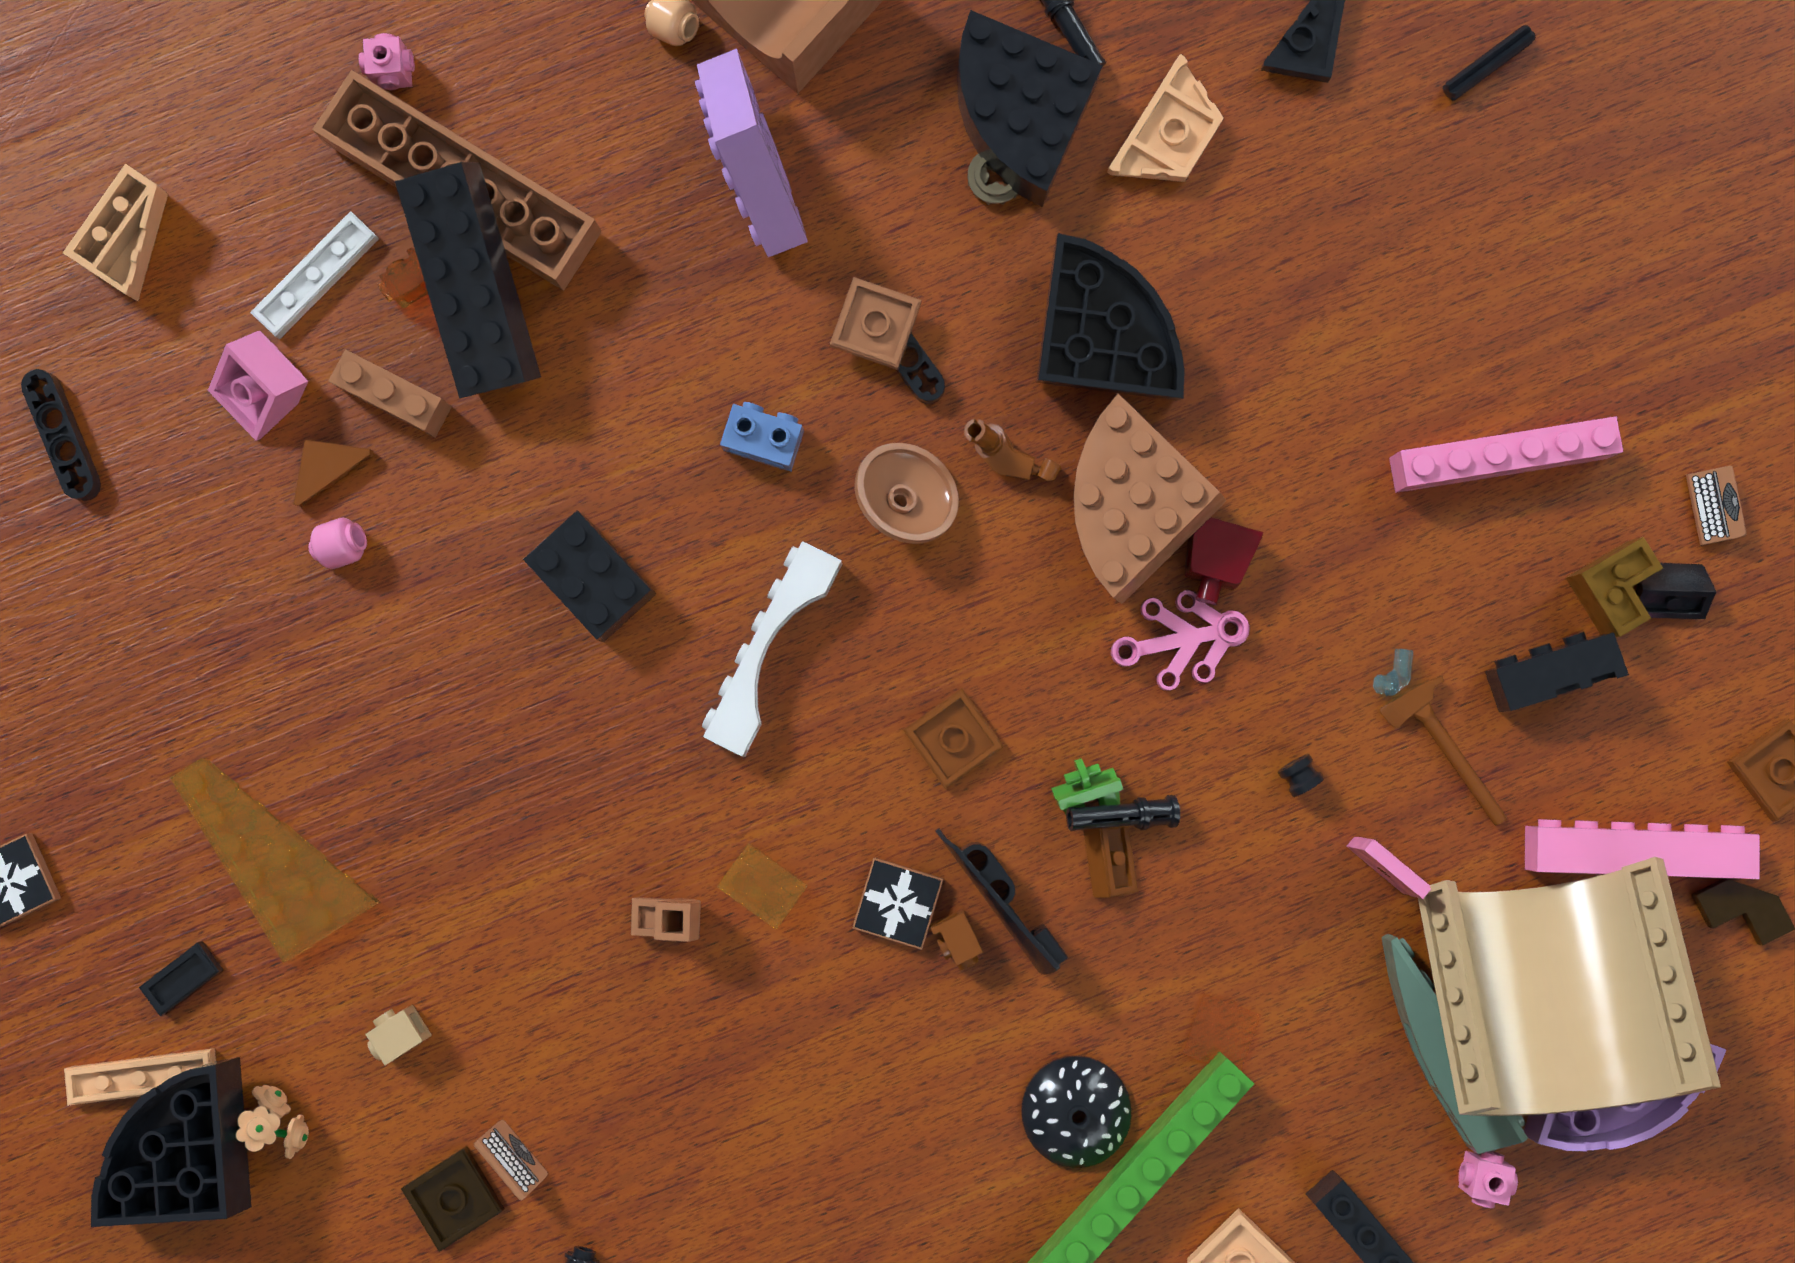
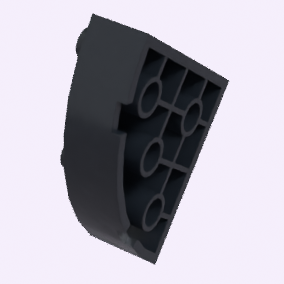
[957,10,1103,207]
[1036,233,1185,401]
[91,1057,252,1227]

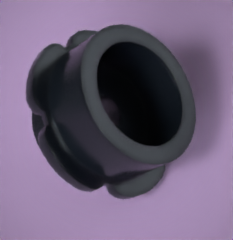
[564,1246,600,1263]

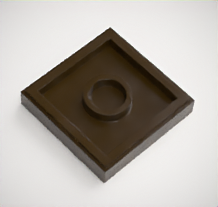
[401,1146,505,1252]

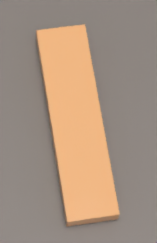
[64,1048,216,1106]

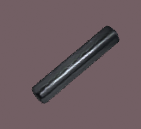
[1442,25,1536,101]

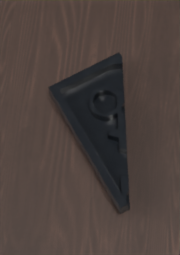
[1261,0,1345,83]

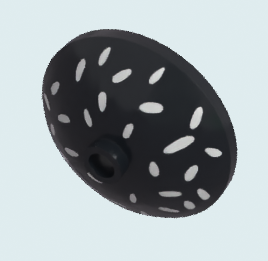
[1021,1055,1132,1168]

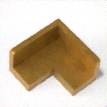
[1566,537,1663,637]

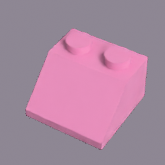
[208,330,308,441]

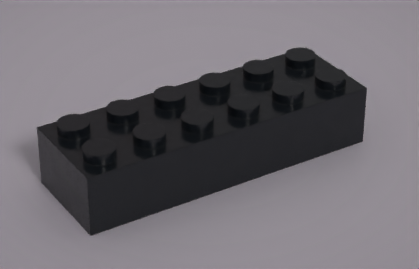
[395,162,541,399]

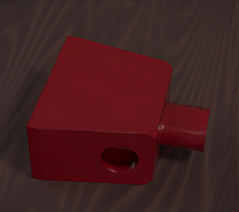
[1185,517,1264,605]

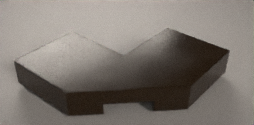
[1691,878,1795,945]

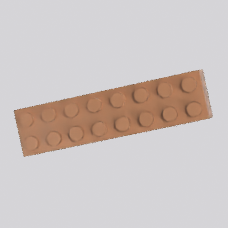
[312,70,602,291]

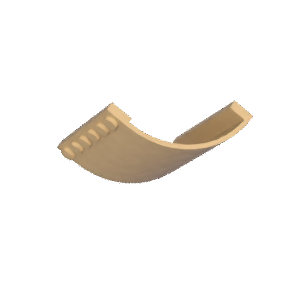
[1418,857,1721,1116]

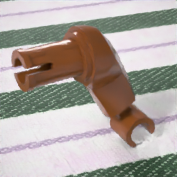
[964,419,1061,482]

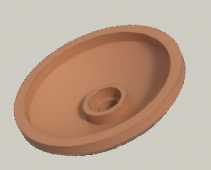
[855,443,959,544]

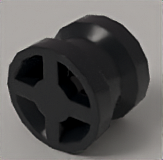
[1278,754,1325,797]

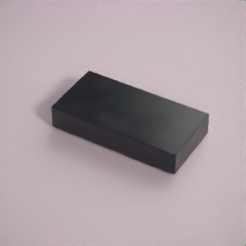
[139,941,223,1016]

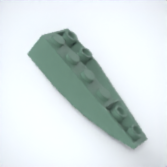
[1381,934,1528,1154]

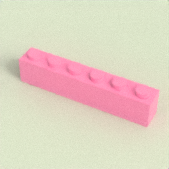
[1389,416,1623,493]
[1525,819,1760,879]

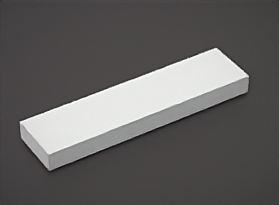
[250,211,379,340]

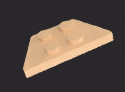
[1107,54,1224,182]

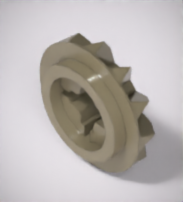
[967,154,1017,205]

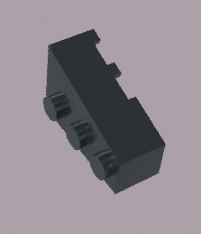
[1485,631,1629,712]

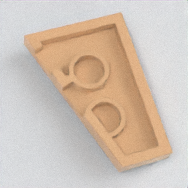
[1187,1208,1295,1263]

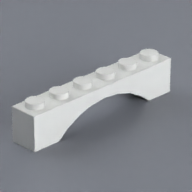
[702,541,842,757]

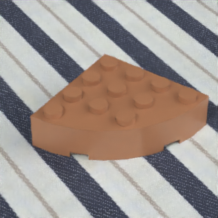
[1074,394,1226,604]

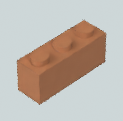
[328,349,452,438]

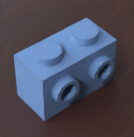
[720,402,804,471]

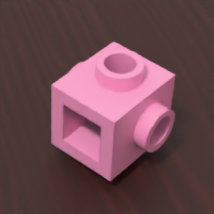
[359,33,415,90]
[1458,1151,1518,1208]

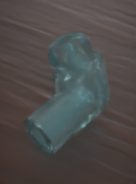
[1373,649,1414,696]

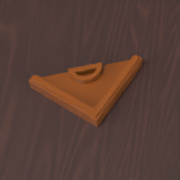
[293,439,374,507]

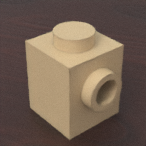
[365,1005,432,1065]

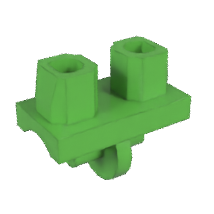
[1051,758,1124,814]

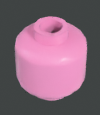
[309,517,367,569]

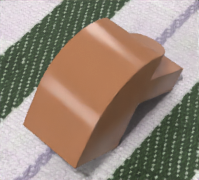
[631,897,701,942]

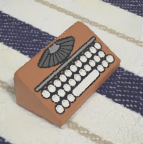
[1686,466,1747,545]
[474,1120,548,1201]

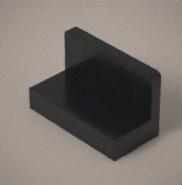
[1635,563,1716,619]

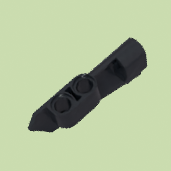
[935,828,1068,975]

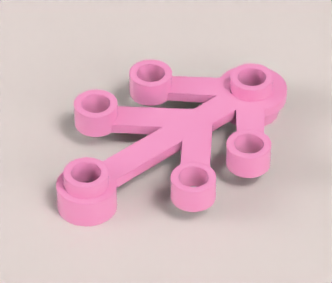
[1111,590,1249,691]

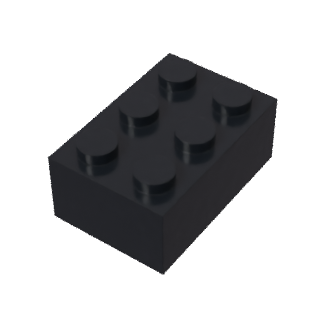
[523,510,656,642]

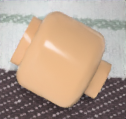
[644,0,699,46]

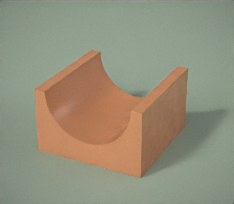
[693,0,883,94]

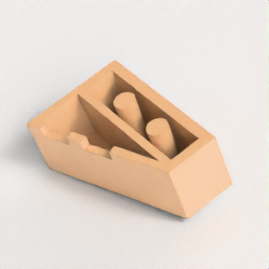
[63,164,168,301]

